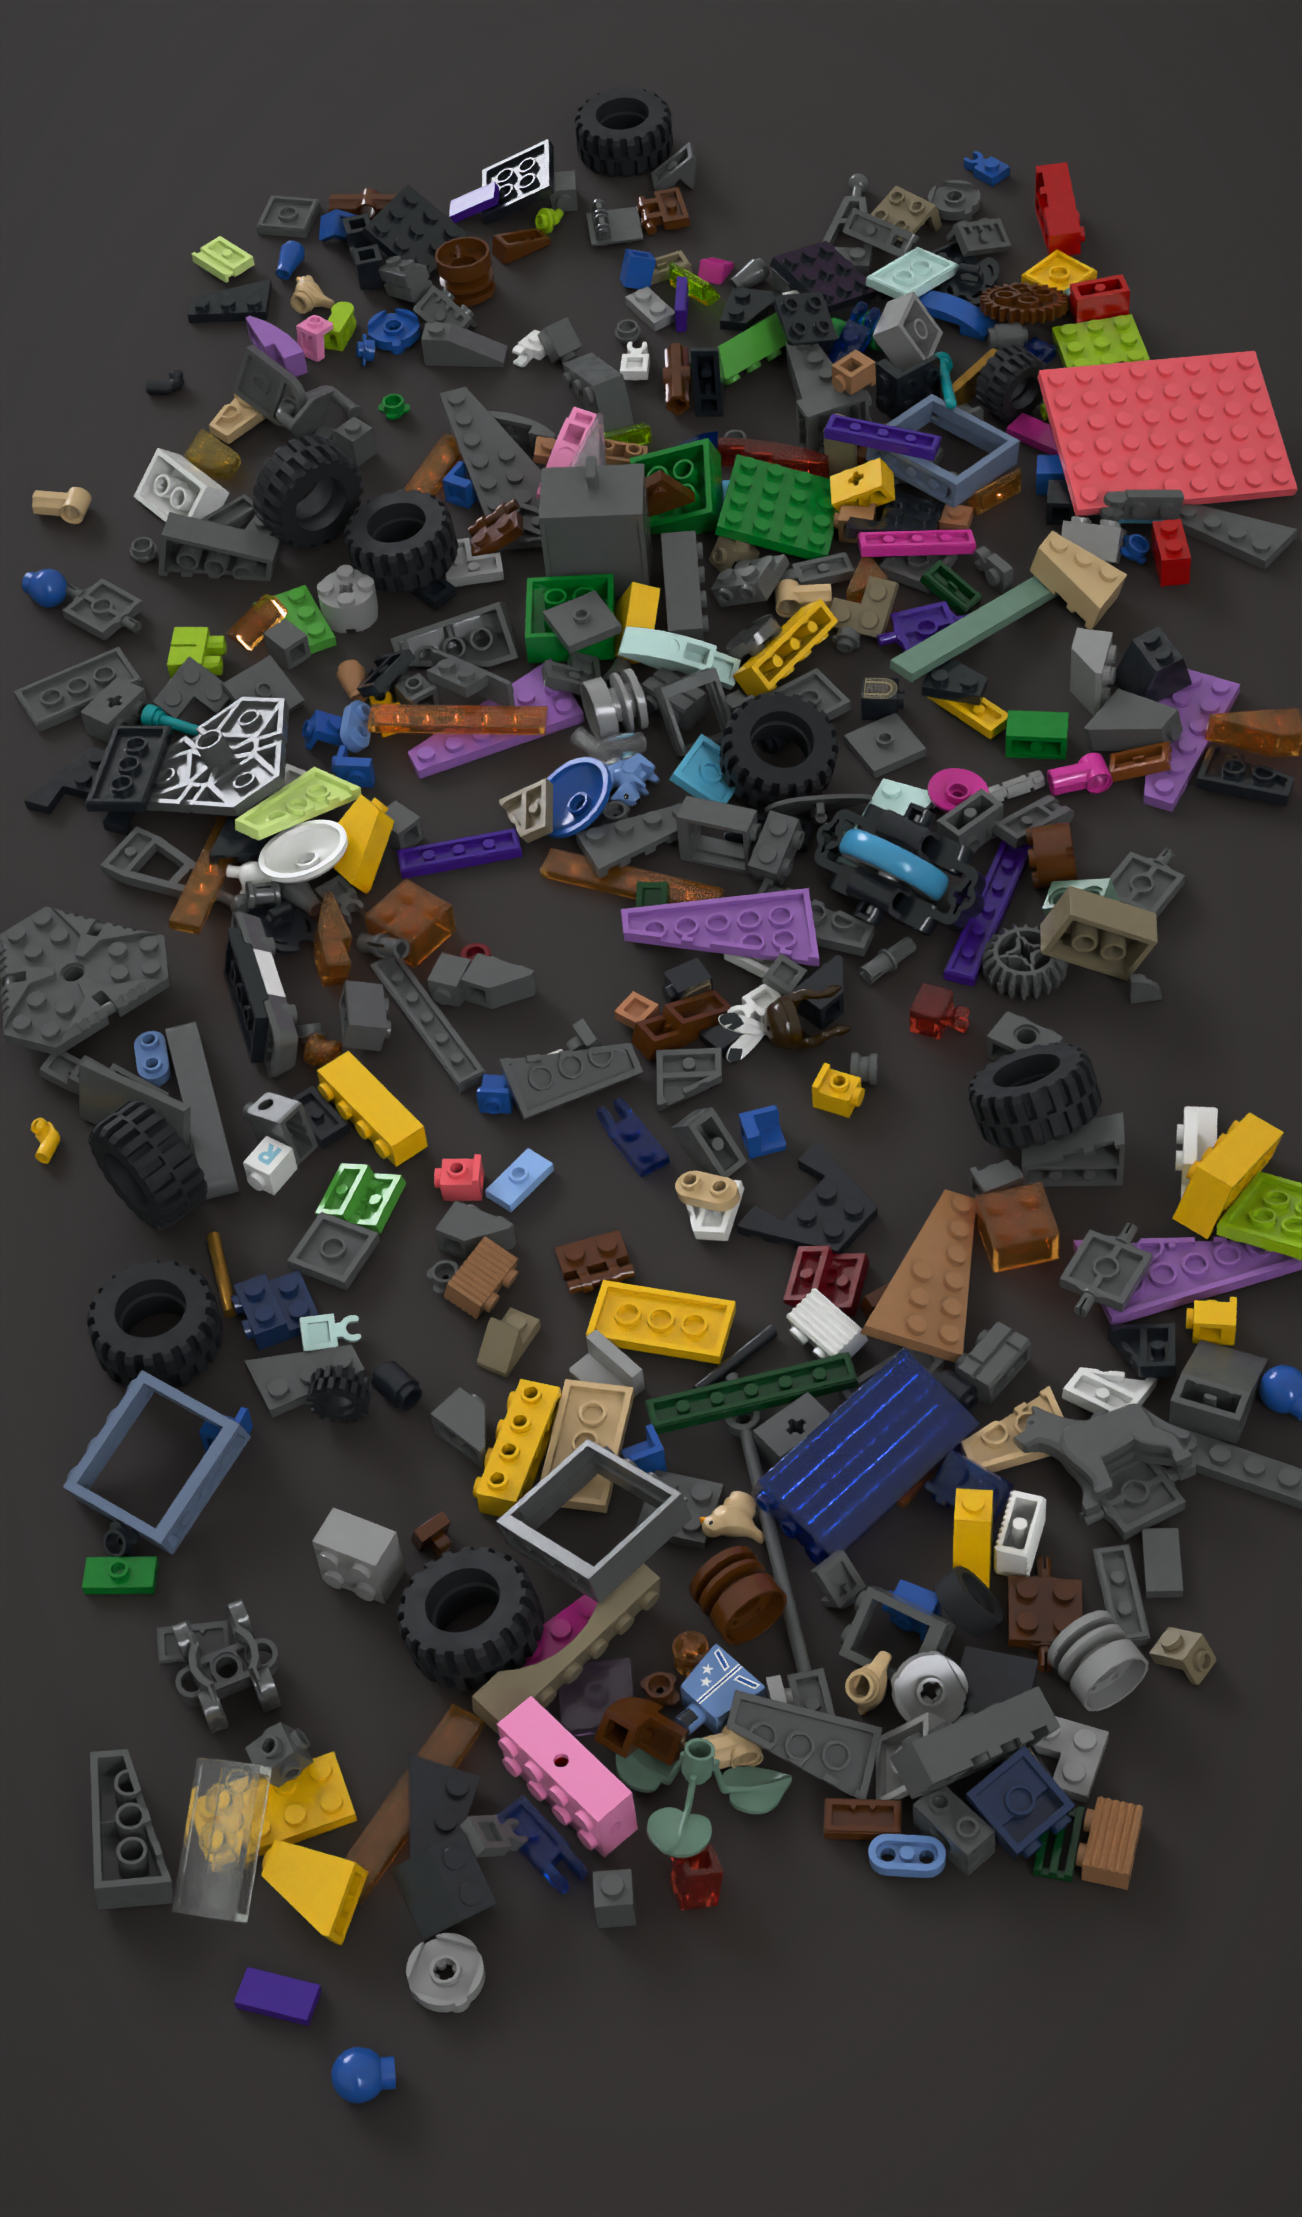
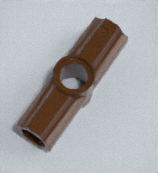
[329,188,398,221]
[663,343,692,415]

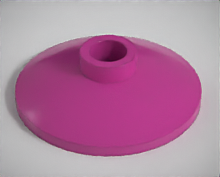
[927,768,989,813]

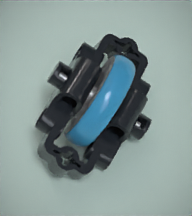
[815,802,986,937]

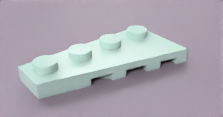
[836,778,936,869]

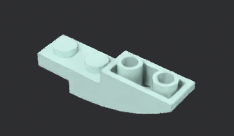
[618,626,741,690]

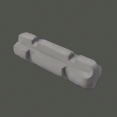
[988,770,1045,802]

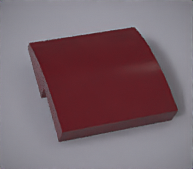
[783,1245,870,1316]

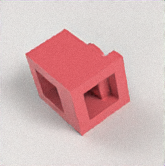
[434,1154,485,1201]

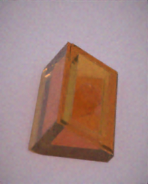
[965,468,1021,516]
[226,594,288,651]

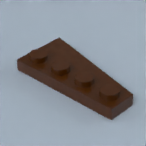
[646,470,696,517]

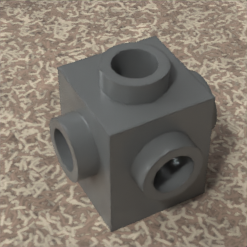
[245,1722,314,1788]

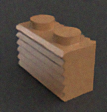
[444,1236,519,1319]
[1076,1796,1143,1890]

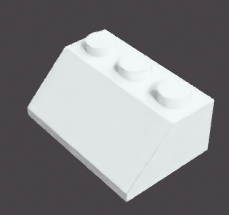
[133,448,229,522]

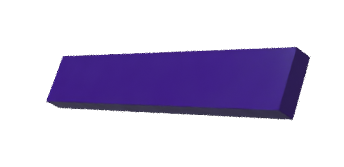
[943,840,1032,987]

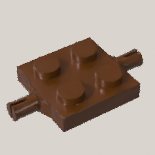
[1007,1556,1083,1673]

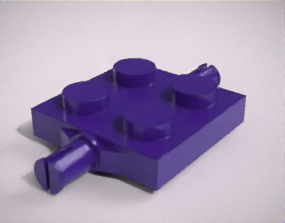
[877,601,968,652]

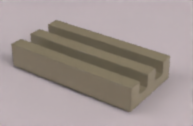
[651,250,692,285]

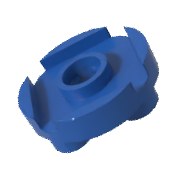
[367,308,421,355]

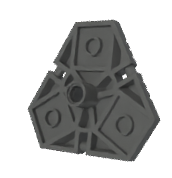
[146,697,289,816]
[0,906,171,1056]

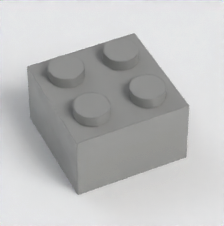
[872,291,943,372]
[312,1507,405,1604]

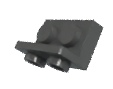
[946,218,1012,257]
[413,285,477,329]

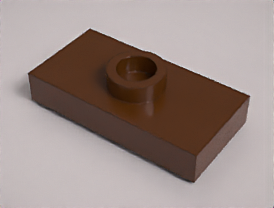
[824,1798,902,1840]

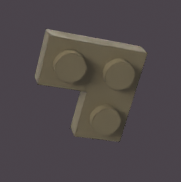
[830,576,899,640]

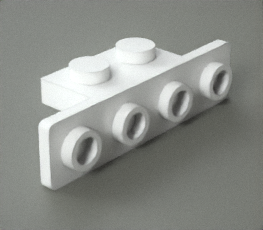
[1175,1106,1218,1198]

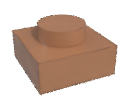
[939,504,973,530]
[614,991,660,1029]

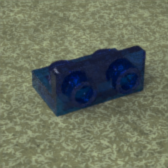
[924,1450,1014,1523]

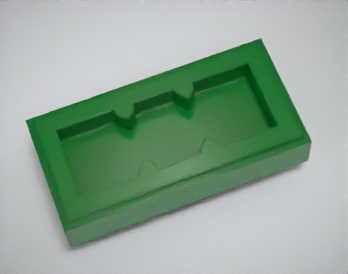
[82,1556,159,1594]

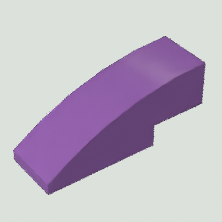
[245,316,308,377]

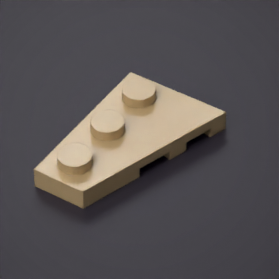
[209,393,266,444]
[961,1386,1063,1478]

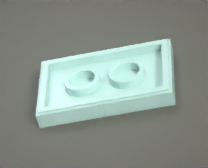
[866,247,959,299]

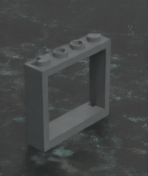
[496,1439,692,1604]

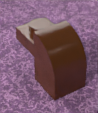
[594,1697,689,1766]

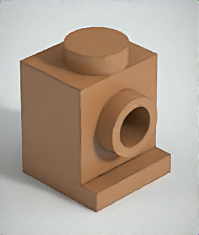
[831,350,876,395]
[834,503,877,543]

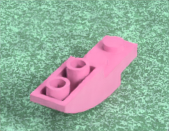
[536,407,600,499]

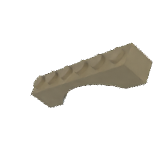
[472,1563,660,1735]

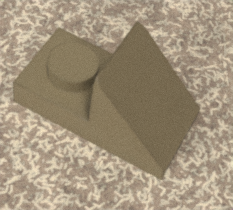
[477,1307,541,1378]

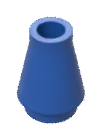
[275,240,305,280]

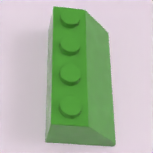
[689,313,786,386]

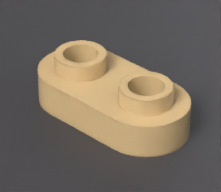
[675,1171,740,1212]

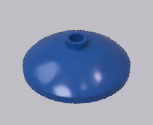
[547,757,612,838]

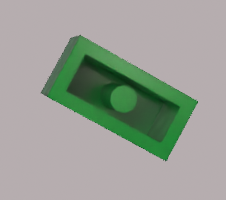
[1005,710,1069,760]

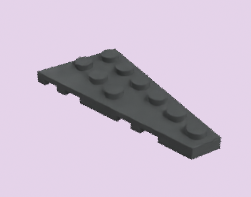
[439,386,541,516]

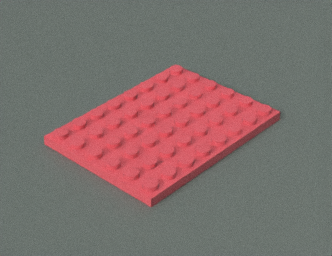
[1037,351,1298,516]

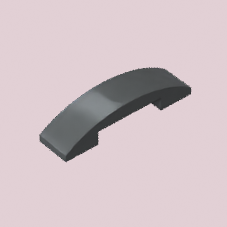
[488,411,556,455]

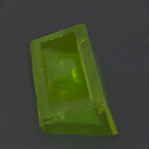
[669,262,720,307]
[592,422,652,445]

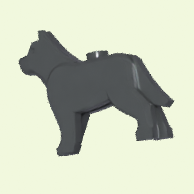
[1013,1403,1196,1518]

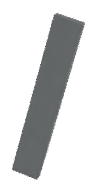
[370,956,487,1093]

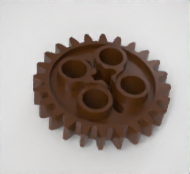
[980,282,1068,325]

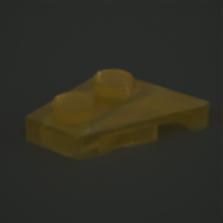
[183,429,241,480]

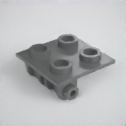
[586,199,643,247]

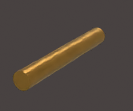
[207,1232,237,1318]

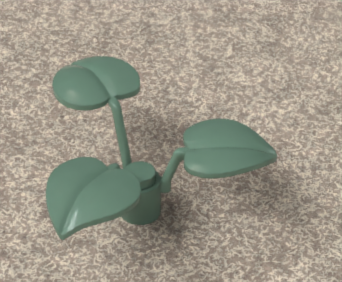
[615,1738,792,1858]

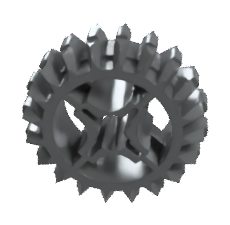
[982,923,1069,1001]

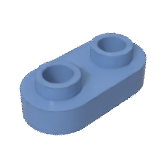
[340,700,373,753]
[134,1031,171,1087]
[868,1834,946,1878]

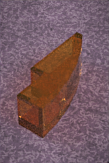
[314,891,353,987]

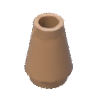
[337,660,368,703]

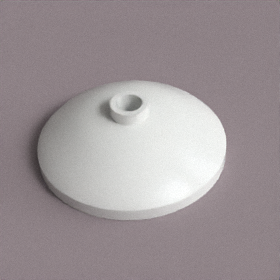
[258,820,348,884]

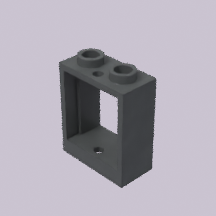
[796,388,872,460]
[653,668,731,756]
[676,795,761,874]
[839,1586,957,1693]

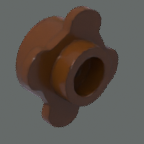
[640,1672,680,1706]

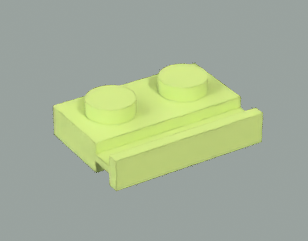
[191,236,255,283]

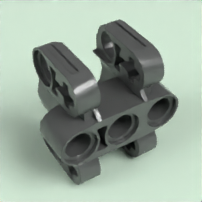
[171,1599,281,1734]

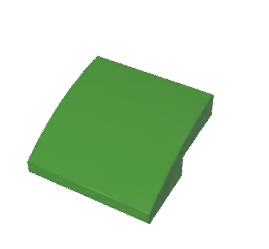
[315,1163,407,1234]

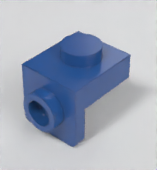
[302,709,344,750]
[331,745,376,788]

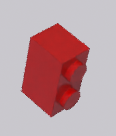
[1069,274,1130,323]
[1151,519,1191,587]

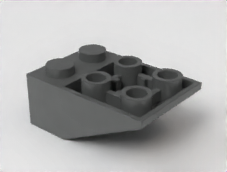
[1169,1340,1268,1445]

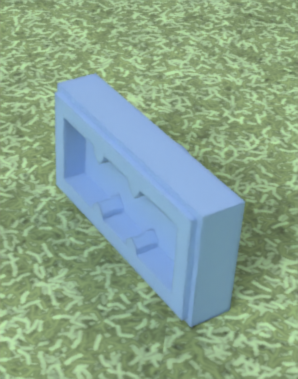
[485,1148,554,1212]

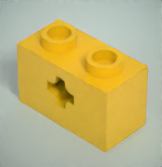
[830,458,895,513]

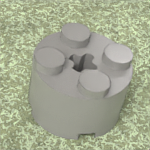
[317,565,378,633]

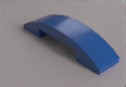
[918,290,996,341]

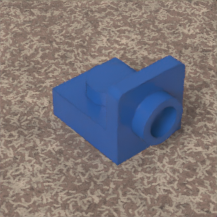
[476,1074,514,1114]

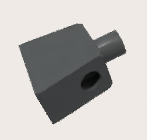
[242,1092,318,1166]

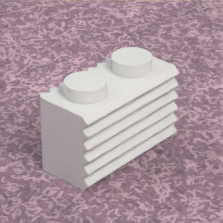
[786,1288,868,1359]
[994,1490,1046,1576]

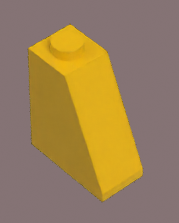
[615,582,660,664]
[333,794,395,894]
[953,1488,993,1588]
[261,1839,368,1946]

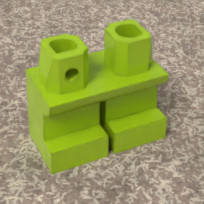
[167,627,227,679]

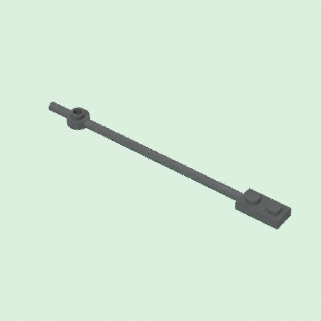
[725,1373,835,1715]

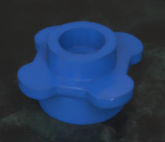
[356,334,375,366]
[1120,534,1150,564]

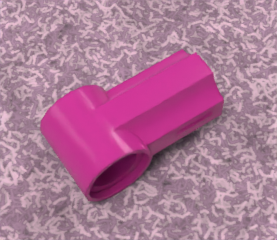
[1047,753,1113,796]

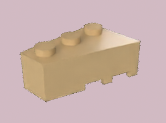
[1030,531,1127,630]

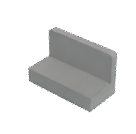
[569,1329,645,1397]

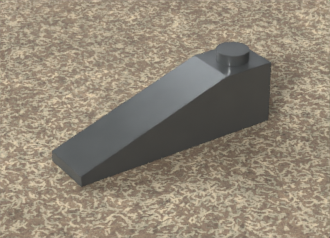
[391,602,519,667]

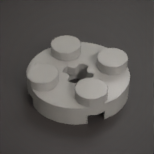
[891,1651,968,1723]
[406,1933,486,2013]

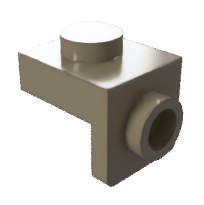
[709,536,760,572]
[1149,1627,1216,1685]

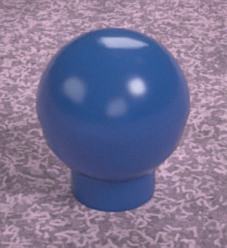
[22,569,68,608]
[1259,1365,1302,1421]
[331,2047,396,2104]

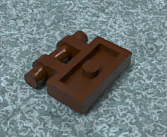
[636,187,690,235]
[468,499,524,556]
[555,1230,635,1294]

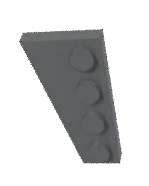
[1178,504,1297,570]
[576,803,683,879]
[757,877,874,957]
[498,1043,643,1121]
[726,1690,882,1799]

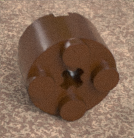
[1026,823,1078,890]

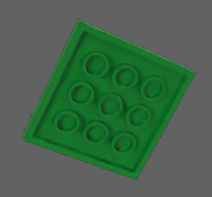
[715,454,839,560]

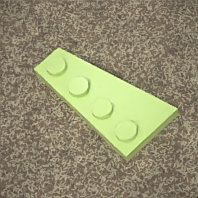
[235,767,361,841]

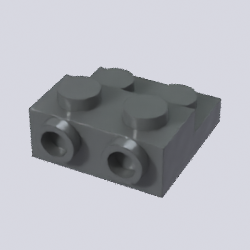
[710,555,790,607]

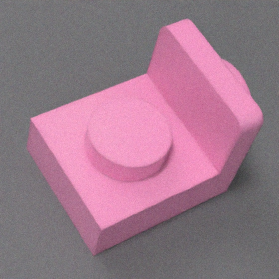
[296,315,333,362]

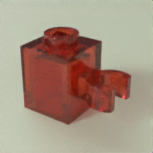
[909,983,970,1040]
[670,1844,724,1910]

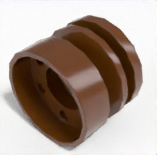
[435,237,496,306]
[689,1546,787,1645]

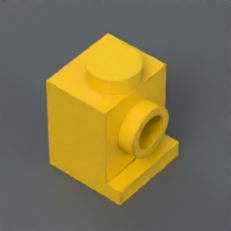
[812,1063,865,1118]
[1186,1297,1237,1346]

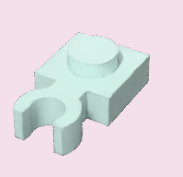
[299,1313,361,1352]

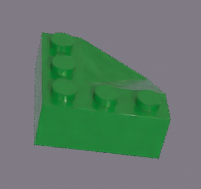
[630,438,723,534]
[525,573,616,664]

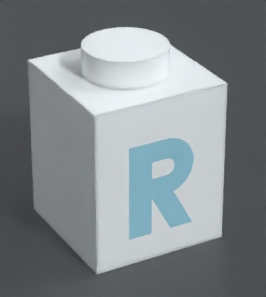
[243,1136,298,1196]

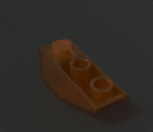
[1204,708,1302,757]

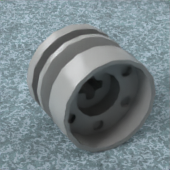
[580,668,649,742]
[1047,1610,1149,1711]

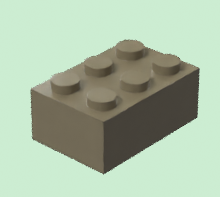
[1040,886,1158,981]

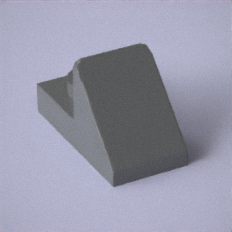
[651,142,696,191]

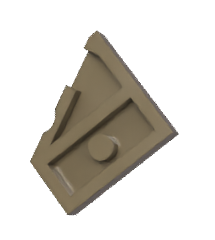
[499,778,553,843]

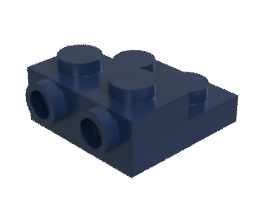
[230,1270,319,1350]
[965,1745,1075,1860]

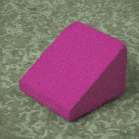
[698,257,734,285]

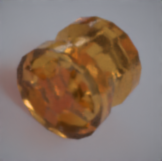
[304,1033,343,1068]
[672,1631,709,1677]

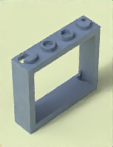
[866,394,1020,508]
[63,1370,251,1555]

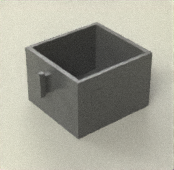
[539,456,652,596]

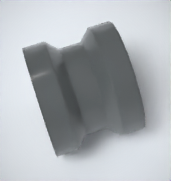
[850,1052,879,1086]

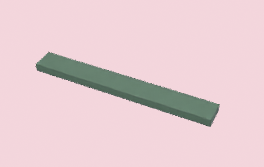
[890,576,1059,682]

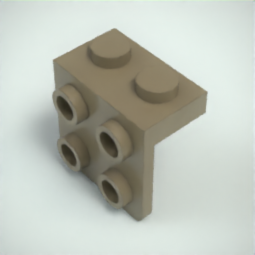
[870,186,942,244]

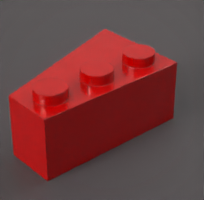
[1035,162,1085,255]

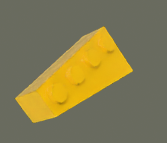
[1172,1112,1284,1239]

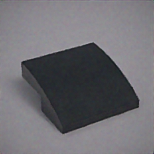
[952,1645,1039,1724]

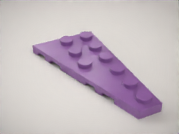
[408,659,585,779]
[1144,669,1240,812]
[621,888,820,967]
[1073,1236,1302,1325]

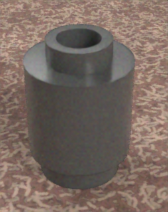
[987,322,1028,350]

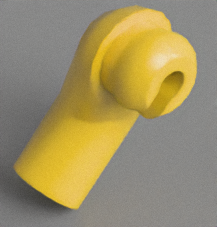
[31,1118,60,1164]

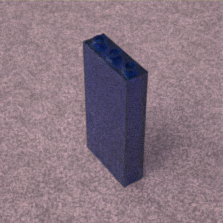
[751,1348,980,1565]

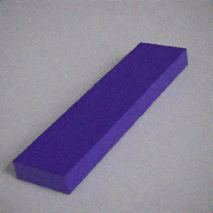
[824,414,941,461]
[397,828,522,879]

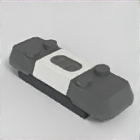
[223,911,298,1078]

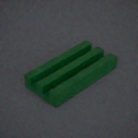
[920,560,983,616]
[1033,1806,1085,1882]

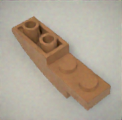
[533,436,648,466]

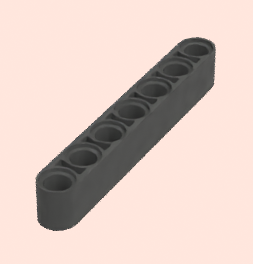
[165,1021,239,1200]

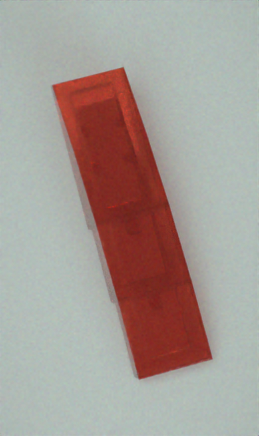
[718,438,829,479]

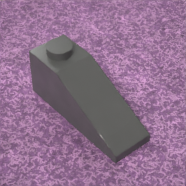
[421,322,508,367]

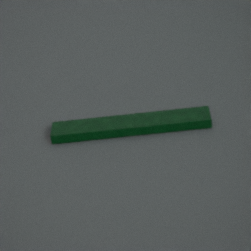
[645,1352,858,1435]

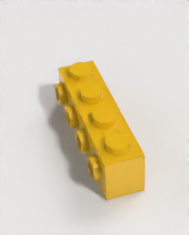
[732,598,838,696]
[317,1051,428,1167]
[473,1379,561,1517]

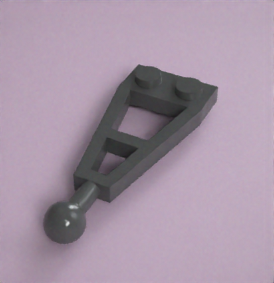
[822,173,873,274]
[100,826,252,915]

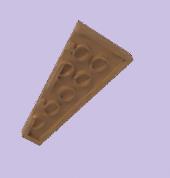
[860,1189,976,1363]

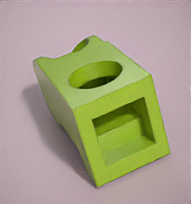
[324,302,357,351]

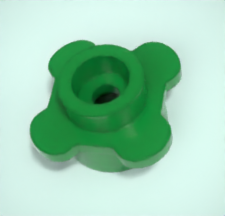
[378,394,410,420]

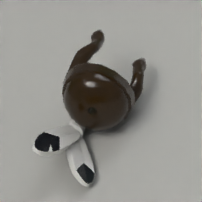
[718,985,852,1062]

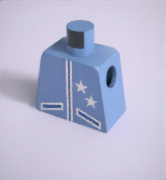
[675,1643,767,1735]

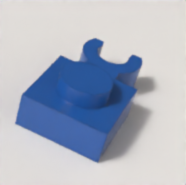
[964,151,1010,187]

